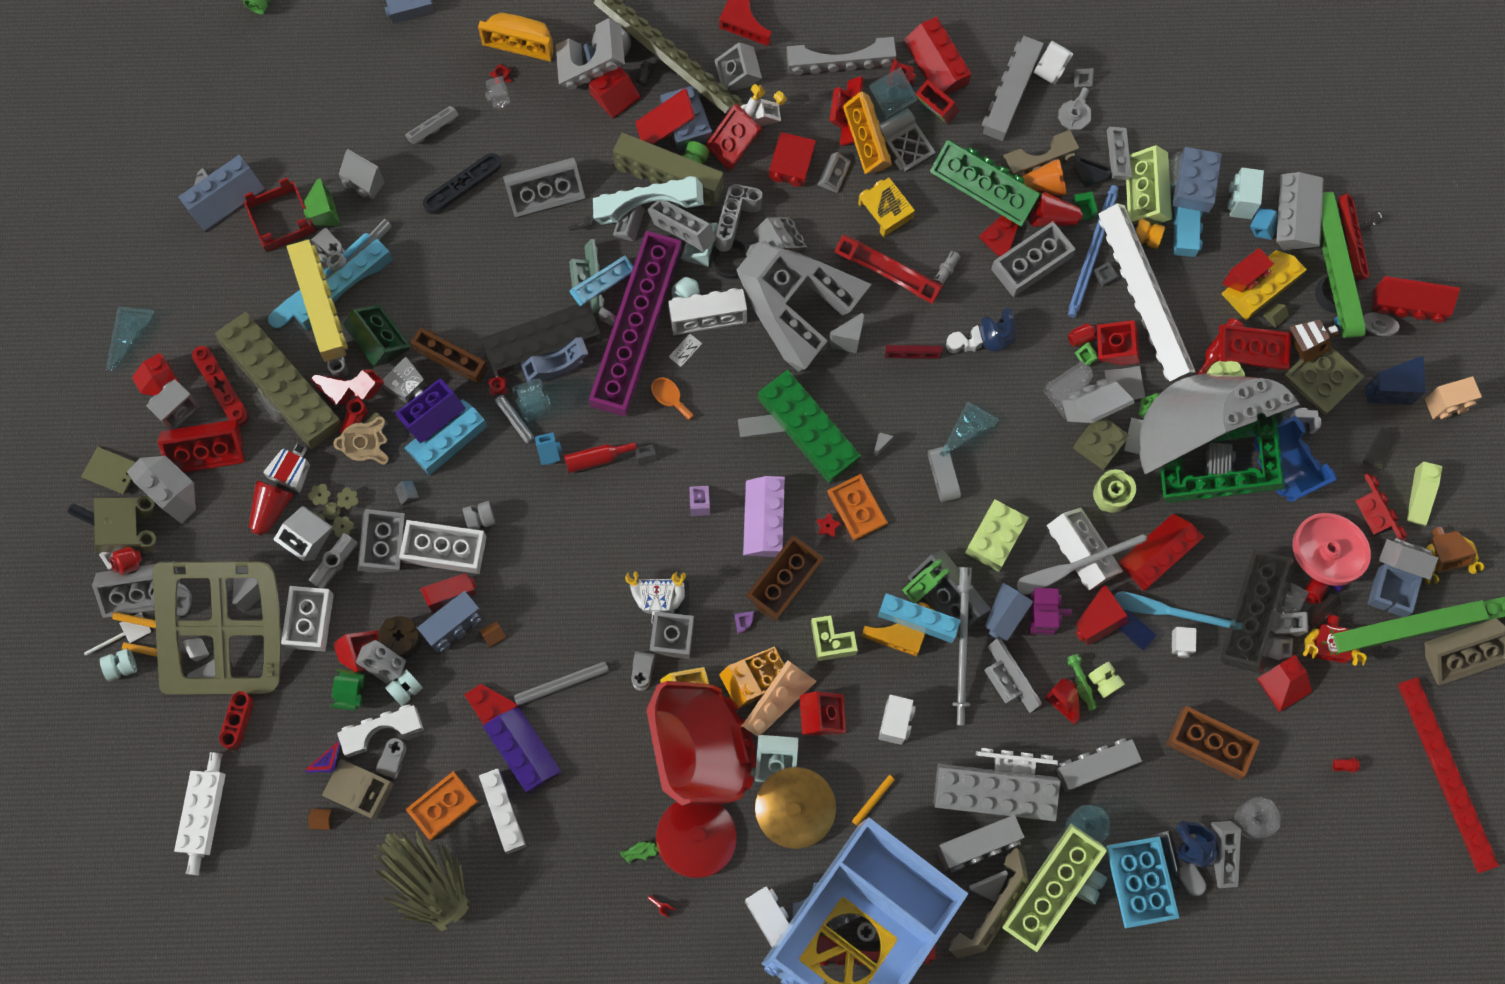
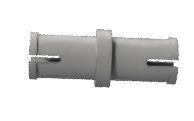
[933,251,961,285]

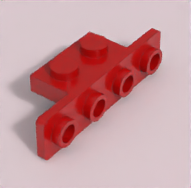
[830,76,864,146]
[1356,473,1408,542]

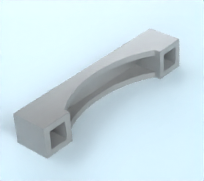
[786,37,896,75]

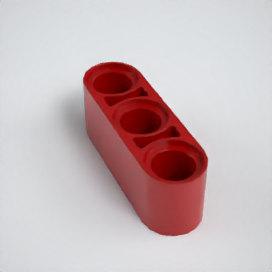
[219,691,254,750]

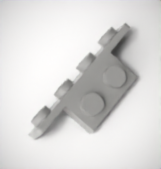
[984,639,1042,712]

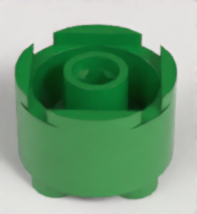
[331,669,366,711]

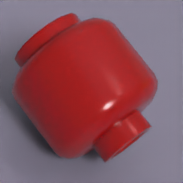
[110,547,142,575]

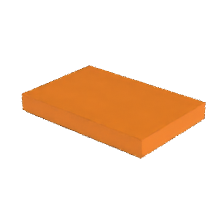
[827,474,888,542]
[405,771,479,841]

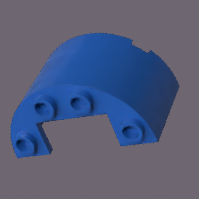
[1254,416,1337,502]

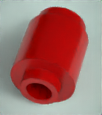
[1067,323,1097,347]
[1303,578,1329,604]

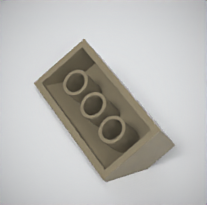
[1425,618,1505,685]

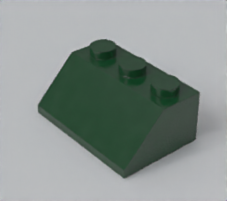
[343,304,411,367]

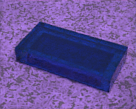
[1118,609,1157,650]

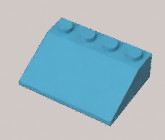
[1106,837,1179,928]

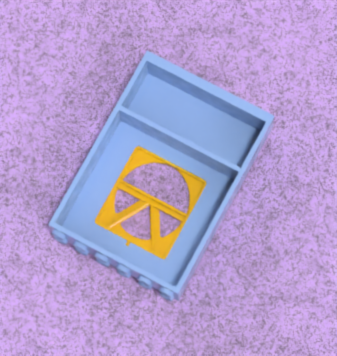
[761,817,968,984]

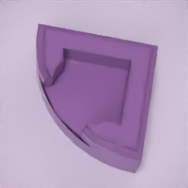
[735,611,754,634]

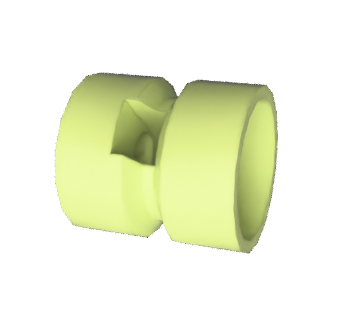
[1088,661,1125,698]

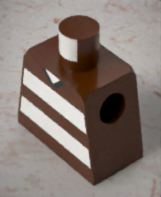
[1289,320,1339,363]

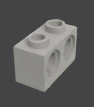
[356,640,406,683]

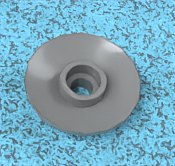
[1363,312,1400,336]

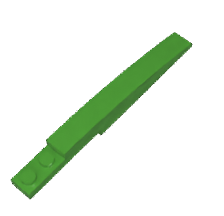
[1333,597,1505,653]

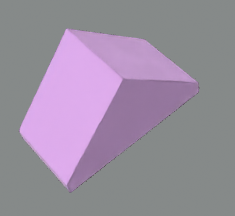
[689,486,710,516]

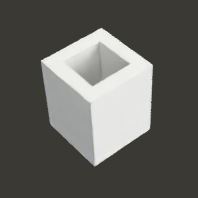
[1172,627,1196,658]

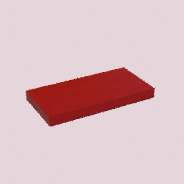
[1218,324,1291,370]

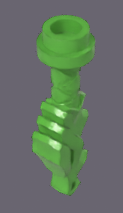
[1067,654,1097,711]
[620,840,658,864]

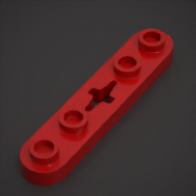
[1338,193,1369,281]
[192,346,249,426]

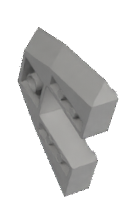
[736,242,871,372]

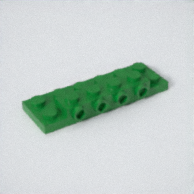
[930,140,1041,227]

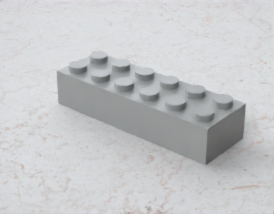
[933,764,1060,821]

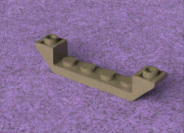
[948,848,1029,958]

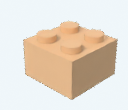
[1424,377,1482,420]

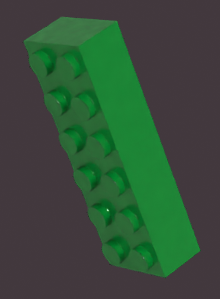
[757,369,861,484]

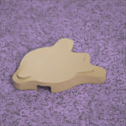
[333,416,389,465]

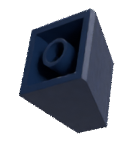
[1364,356,1426,405]

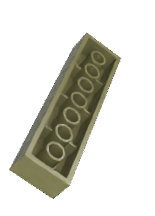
[215,312,341,450]

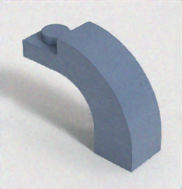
[521,337,588,382]

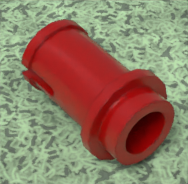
[1332,757,1360,773]

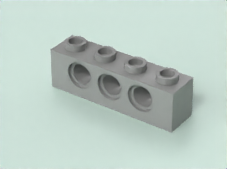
[648,200,716,251]

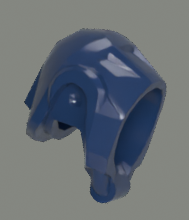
[979,308,1016,352]
[1177,821,1219,868]

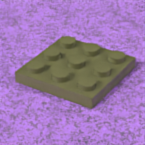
[1283,346,1364,416]

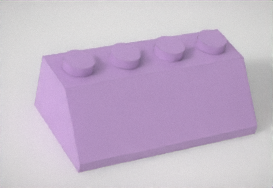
[743,476,785,557]

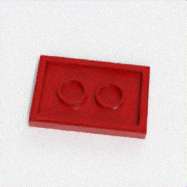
[705,104,762,170]

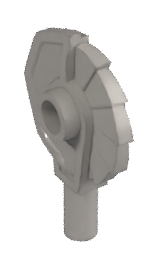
[1058,87,1091,131]

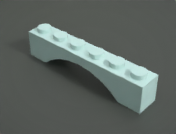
[593,176,704,225]

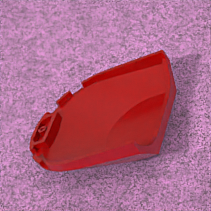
[646,681,756,805]

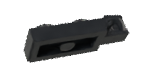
[1150,831,1181,889]

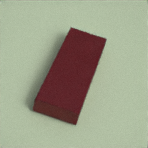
[884,345,942,359]

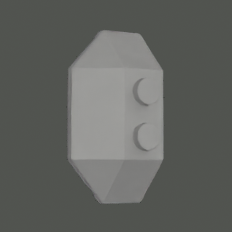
[127,456,196,524]

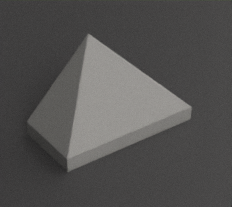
[967,870,1008,902]

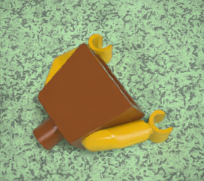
[1424,527,1484,585]

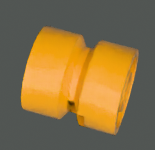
[1135,218,1165,249]

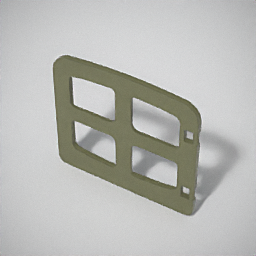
[153,561,281,694]

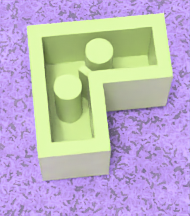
[811,615,858,661]

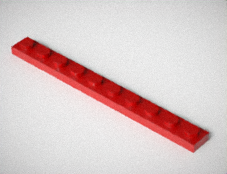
[1397,677,1499,873]

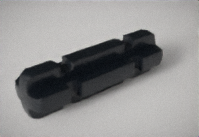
[677,581,689,615]

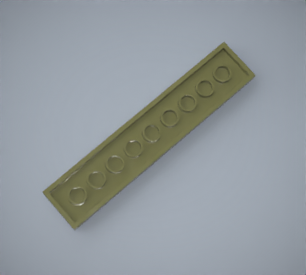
[594,0,744,114]

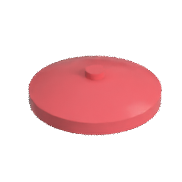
[1293,513,1371,586]

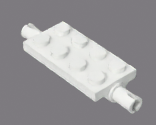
[174,752,226,876]

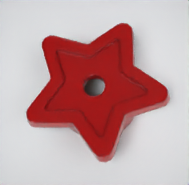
[489,64,512,86]
[816,513,841,537]

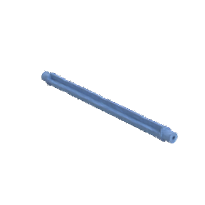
[1068,185,1119,318]

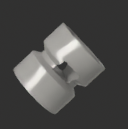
[463,501,496,530]

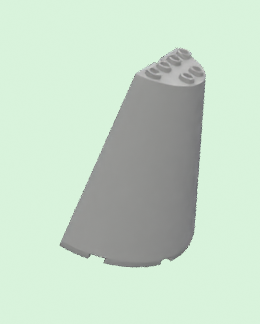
[1139,373,1299,475]

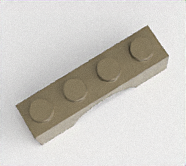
[1002,130,1079,176]

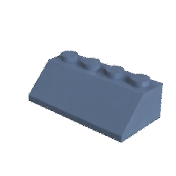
[178,155,265,232]

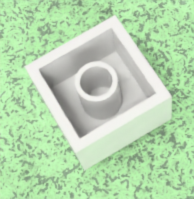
[878,695,916,745]

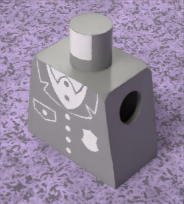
[382,357,426,403]

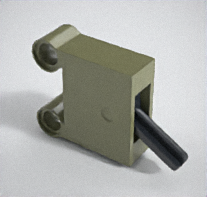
[67,495,156,554]

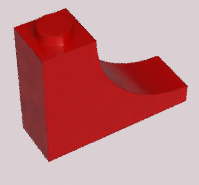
[719,0,772,46]

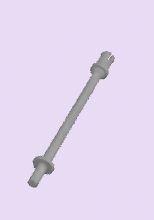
[953,567,973,725]

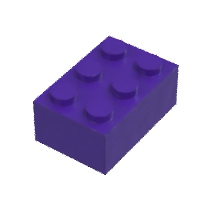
[395,378,466,444]

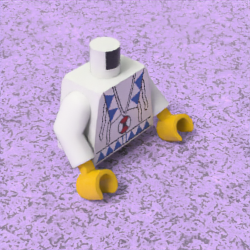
[740,84,787,127]
[625,571,686,624]

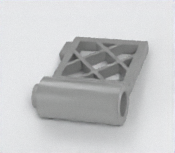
[880,108,936,172]

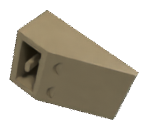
[322,759,394,821]

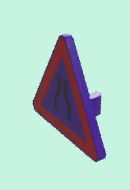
[305,741,341,773]

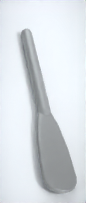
[1017,534,1148,595]

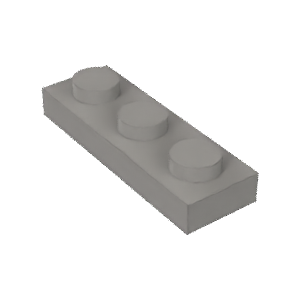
[405,106,459,145]
[1107,127,1132,180]

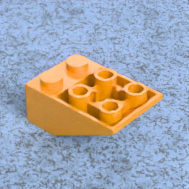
[719,646,784,708]

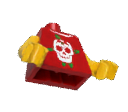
[1303,615,1367,666]

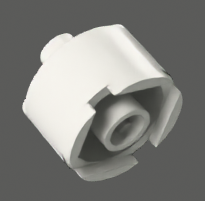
[1033,41,1073,84]

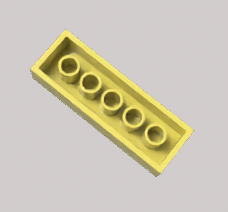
[287,240,348,362]

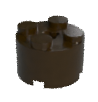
[378,616,422,659]

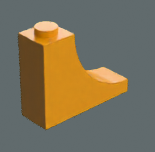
[861,602,933,656]

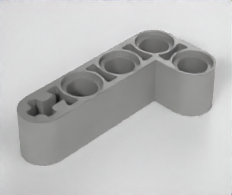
[716,184,762,251]

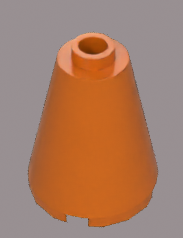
[1021,159,1067,196]

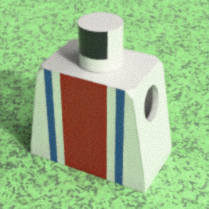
[263,444,310,493]

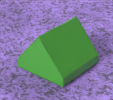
[1075,342,1098,368]

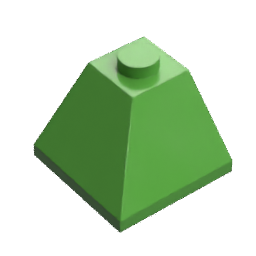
[304,178,341,226]

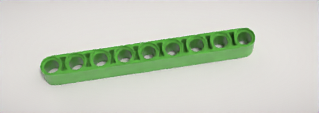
[1320,192,1365,338]

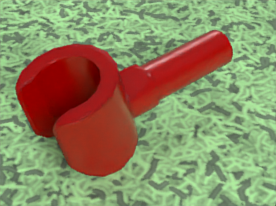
[648,895,675,918]

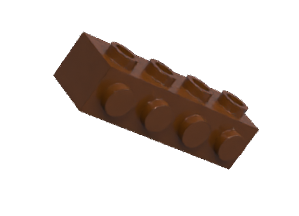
[410,327,488,385]

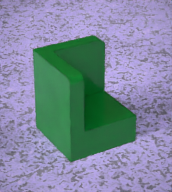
[1071,192,1098,221]

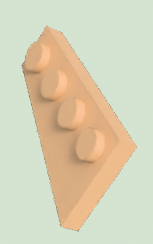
[742,661,817,736]

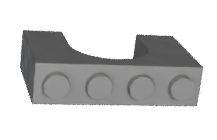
[556,18,625,90]

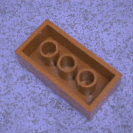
[1165,706,1260,780]

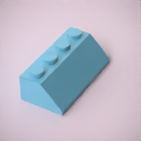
[405,399,487,476]

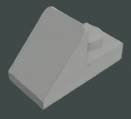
[1269,612,1308,637]

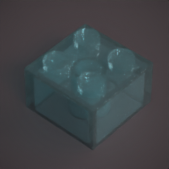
[869,67,918,118]

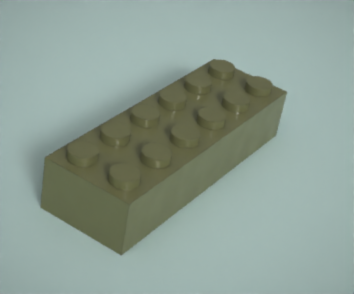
[613,133,724,207]

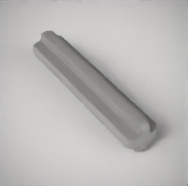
[495,395,534,443]

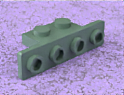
[569,239,604,314]

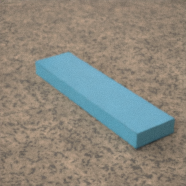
[569,256,634,306]

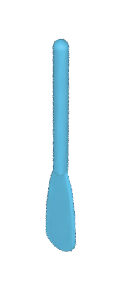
[268,233,370,329]
[1114,591,1250,632]

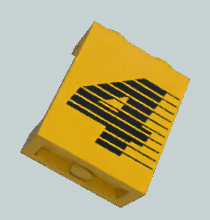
[858,178,915,237]

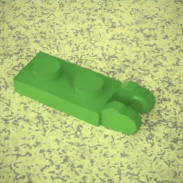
[902,559,950,603]

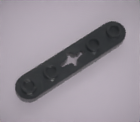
[423,153,501,214]

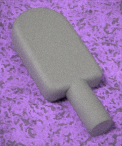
[1176,851,1206,896]

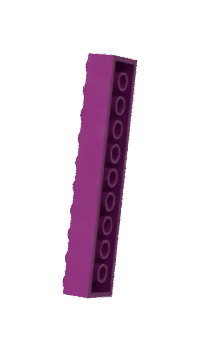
[589,231,682,417]

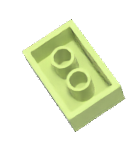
[965,499,1029,572]

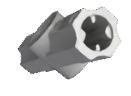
[309,533,358,589]

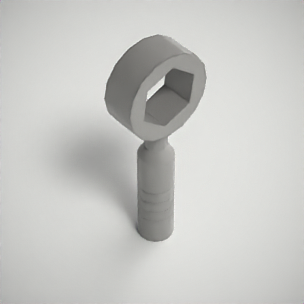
[318,252,346,271]

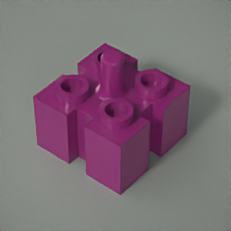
[1029,588,1072,635]

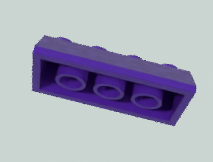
[482,707,562,795]

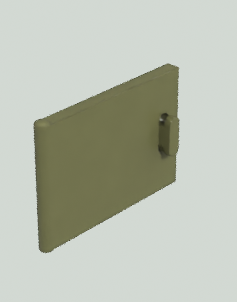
[81,446,136,495]

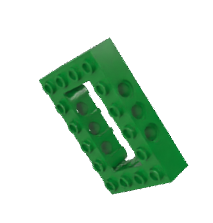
[1161,413,1285,503]

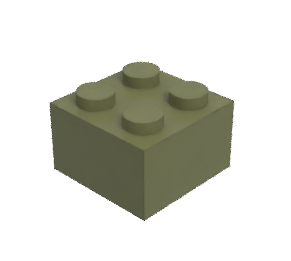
[1073,417,1130,471]

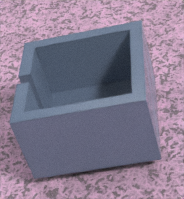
[1367,564,1422,617]

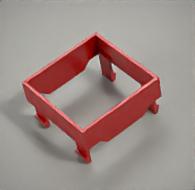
[244,178,316,252]

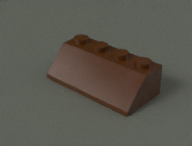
[746,535,824,623]

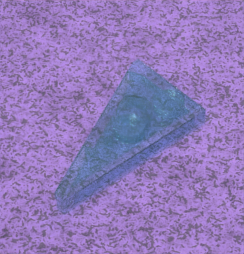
[106,307,156,371]
[940,402,999,457]

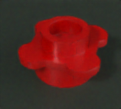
[488,377,508,396]

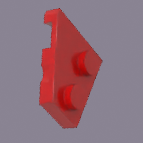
[979,216,1018,257]
[464,684,518,725]

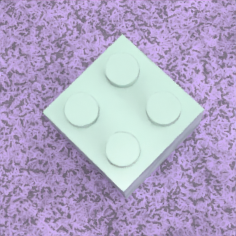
[1227,168,1264,219]

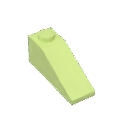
[1407,462,1442,526]

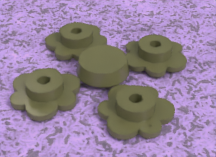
[308,484,359,538]

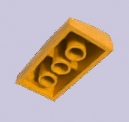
[478,13,553,62]

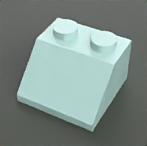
[755,735,798,782]

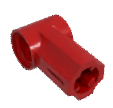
[340,398,368,434]

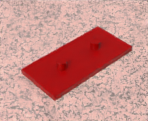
[635,88,695,145]

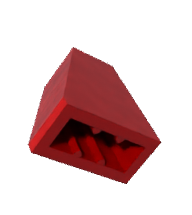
[420,573,477,614]
[1075,585,1128,646]

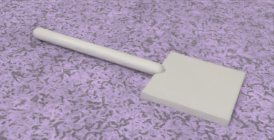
[84,612,151,656]

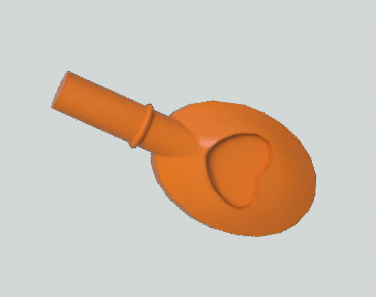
[651,377,694,420]

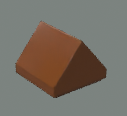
[480,621,506,648]
[308,809,332,830]

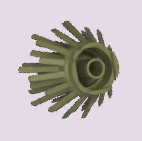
[373,830,471,931]

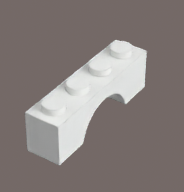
[337,704,424,758]
[479,768,527,854]

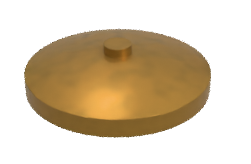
[755,767,836,849]

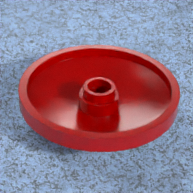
[656,801,737,879]

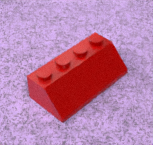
[903,16,971,95]
[1371,276,1460,323]
[157,419,245,473]
[1118,514,1204,591]

